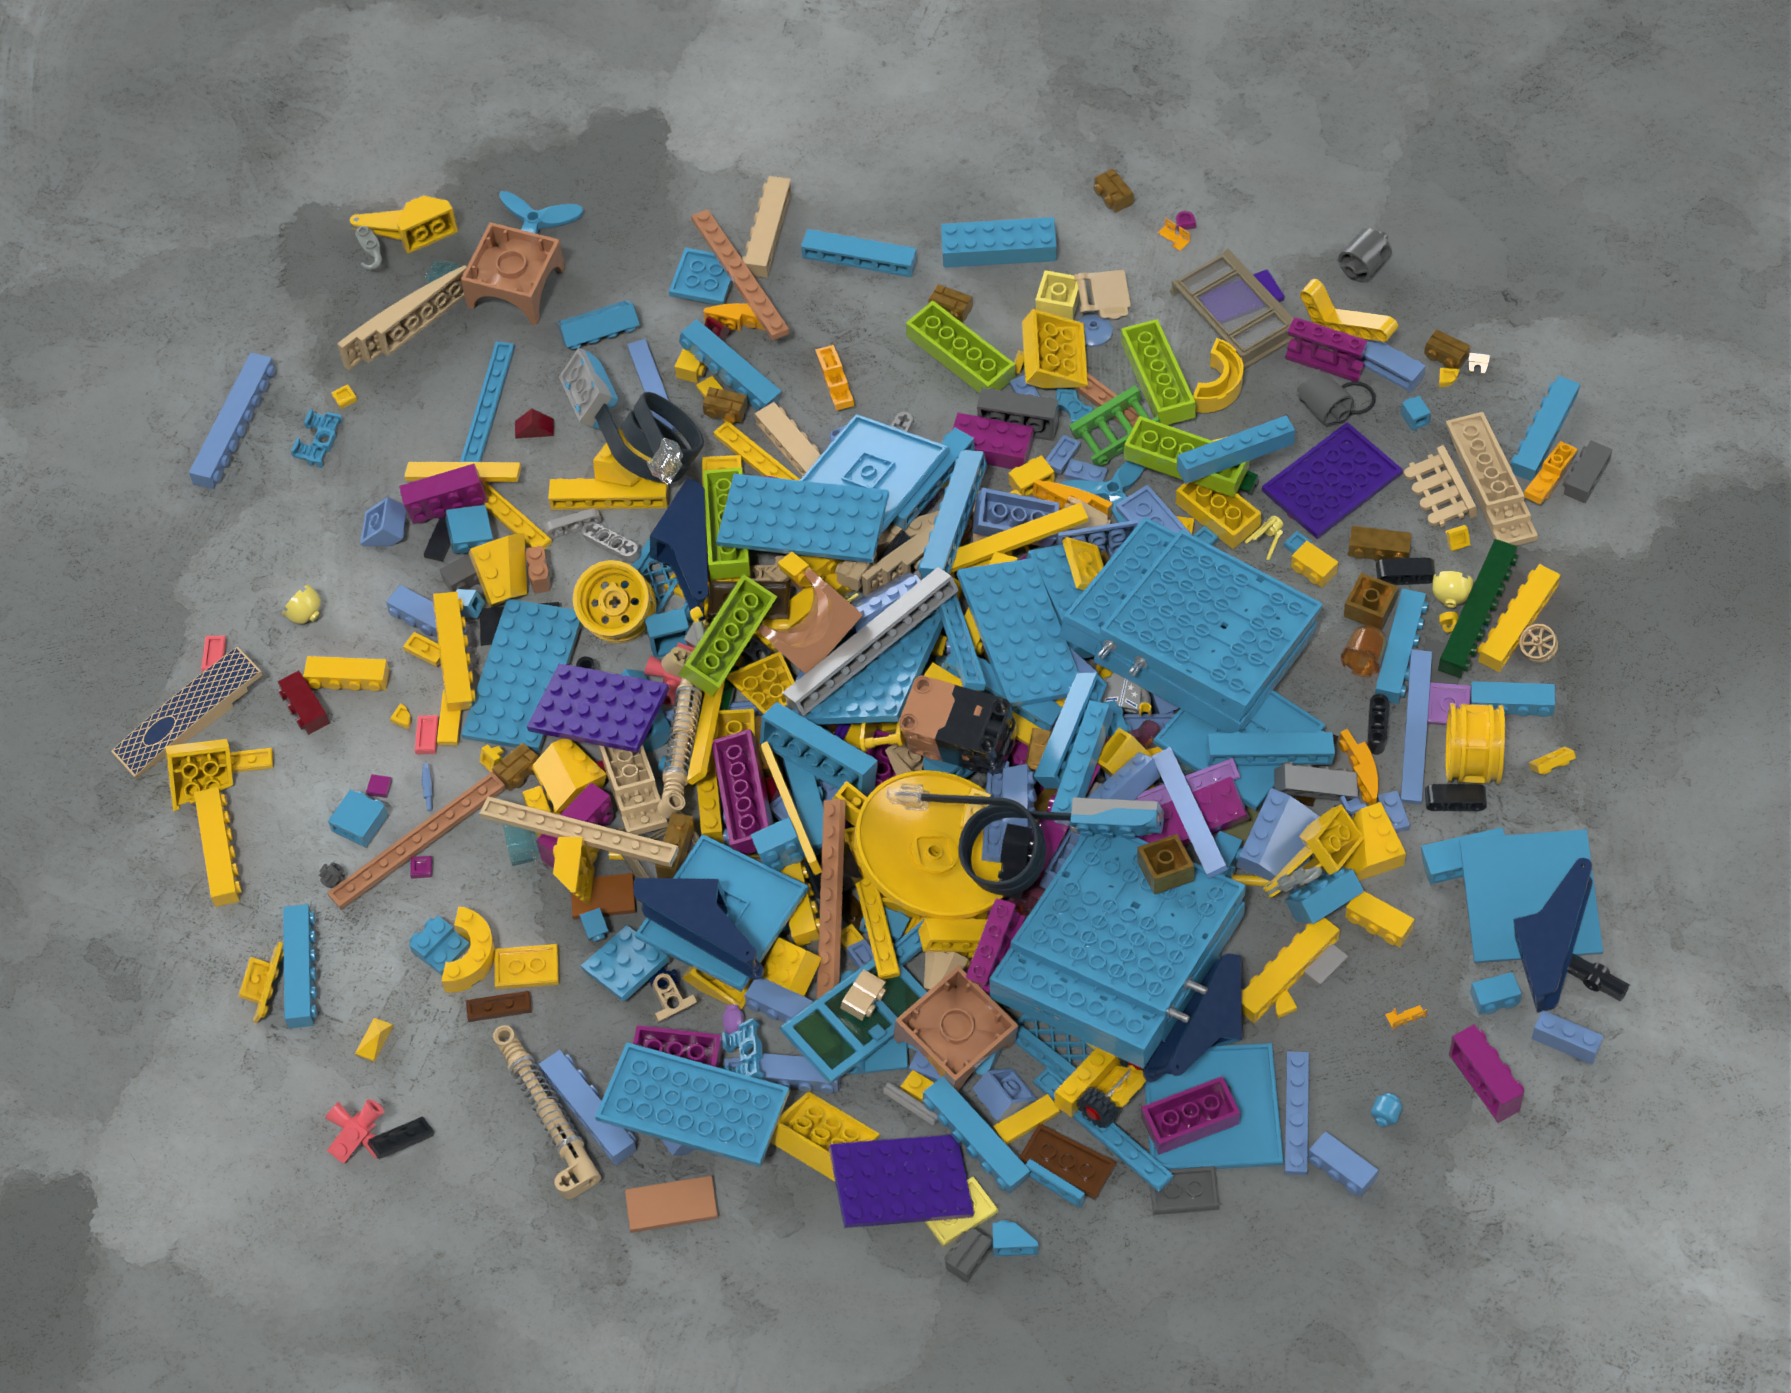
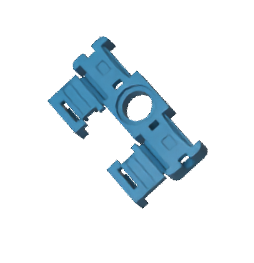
[291,409,343,468]
[722,1019,764,1079]

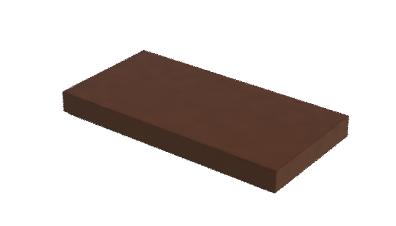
[1019,1124,1116,1201]

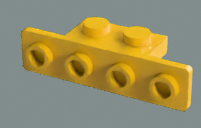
[238,941,284,1023]

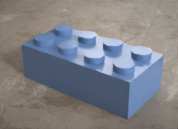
[972,488,1059,547]

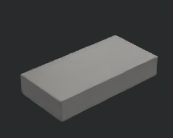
[1304,944,1348,987]

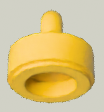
[1438,612,1459,633]

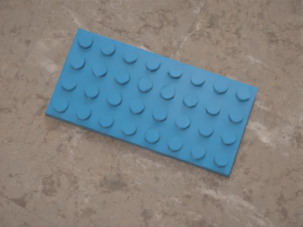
[716,474,889,563]
[957,558,1079,707]
[461,599,582,752]
[595,1042,790,1167]

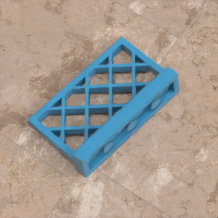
[616,537,678,614]
[1013,1014,1090,1080]

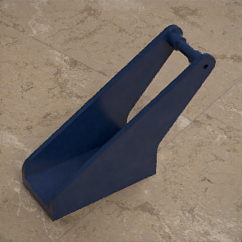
[650,478,708,621]
[1513,858,1593,1013]
[633,878,764,980]
[1143,953,1242,1083]

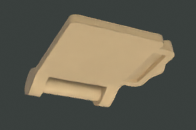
[1074,270,1131,320]

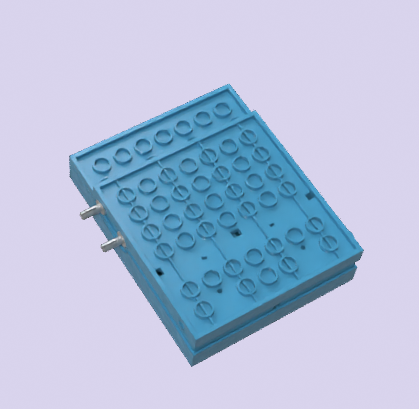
[1059,517,1323,733]
[989,833,1246,1069]

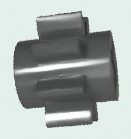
[319,862,345,888]

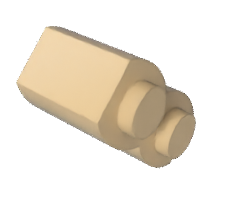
[840,969,886,1021]

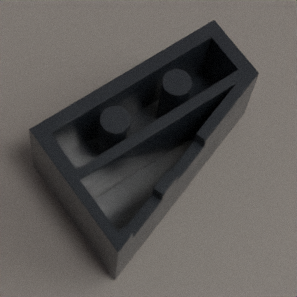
[997,823,1034,899]

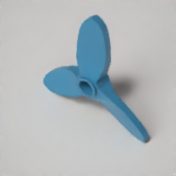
[500,191,584,234]
[1060,460,1145,523]

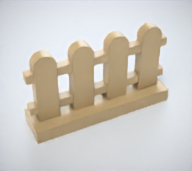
[1404,445,1477,527]

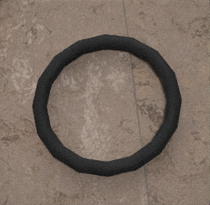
[1341,381,1376,415]

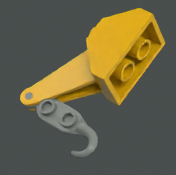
[350,196,458,270]
[1263,804,1365,898]

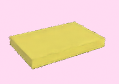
[925,1176,998,1247]

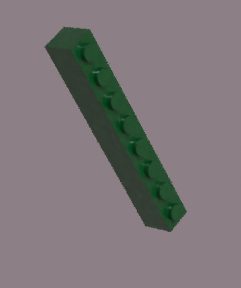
[1438,539,1519,678]

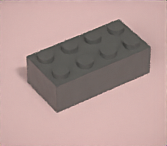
[977,388,1059,441]

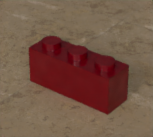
[277,670,330,735]

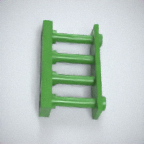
[1069,385,1161,466]

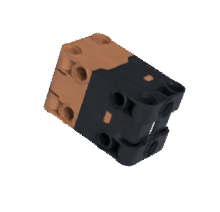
[899,676,1018,776]

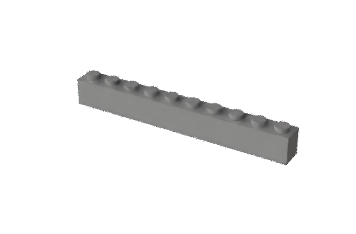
[783,567,959,716]

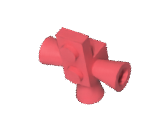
[644,642,704,706]
[325,1099,384,1164]

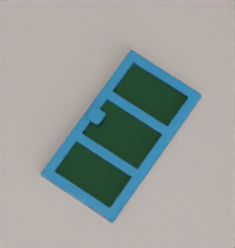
[779,958,927,1085]

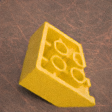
[593,429,659,486]
[469,533,527,608]
[726,651,795,715]
[532,738,607,813]
[165,739,233,812]
[1344,802,1406,881]
[553,837,595,905]

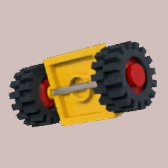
[1077,1057,1147,1129]

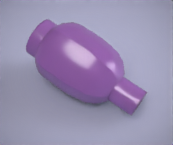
[722,1005,744,1035]

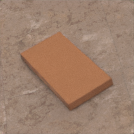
[625,1176,718,1233]

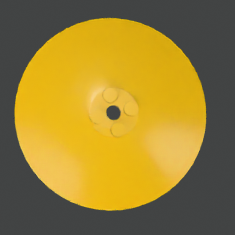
[854,770,1005,920]

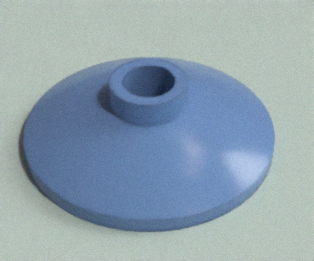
[1077,314,1112,347]

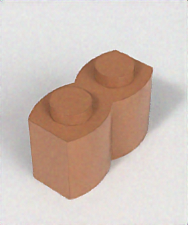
[526,546,551,594]

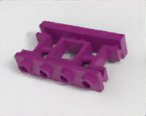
[1285,317,1367,382]
[966,898,1027,995]

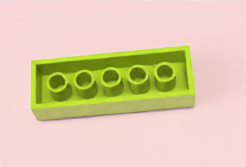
[906,301,1016,393]
[1121,319,1196,425]
[1124,416,1249,497]
[703,467,750,580]
[678,574,777,697]

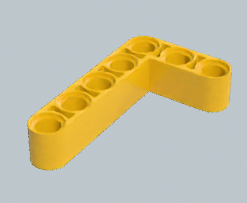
[1300,279,1398,342]

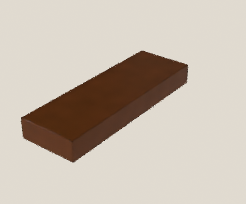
[466,991,532,1022]

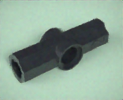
[1567,953,1630,1001]

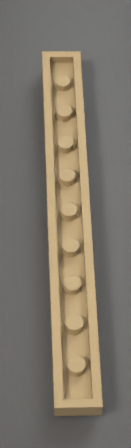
[479,797,679,867]

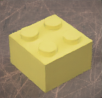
[1035,270,1080,320]

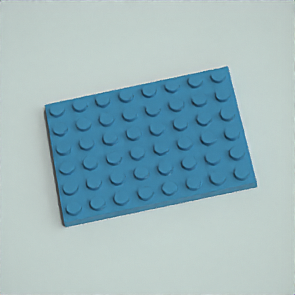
[792,608,943,725]

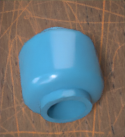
[1370,1093,1403,1127]

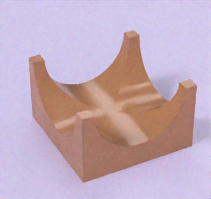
[461,222,565,325]
[756,568,863,674]
[893,966,1018,1093]

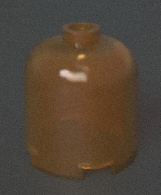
[1340,625,1388,677]

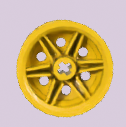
[572,560,657,644]
[1445,703,1505,784]

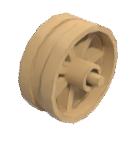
[1519,624,1559,663]

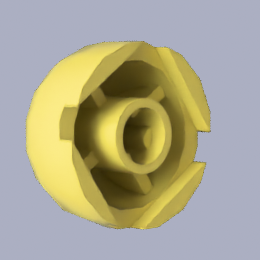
[1432,571,1473,608]
[282,584,321,624]

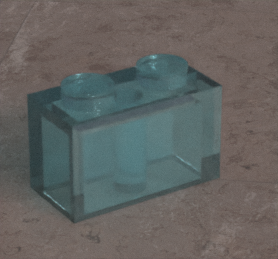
[502,823,539,866]

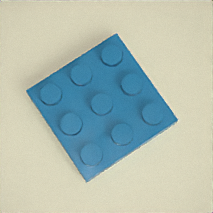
[669,248,732,305]
[581,925,670,1002]

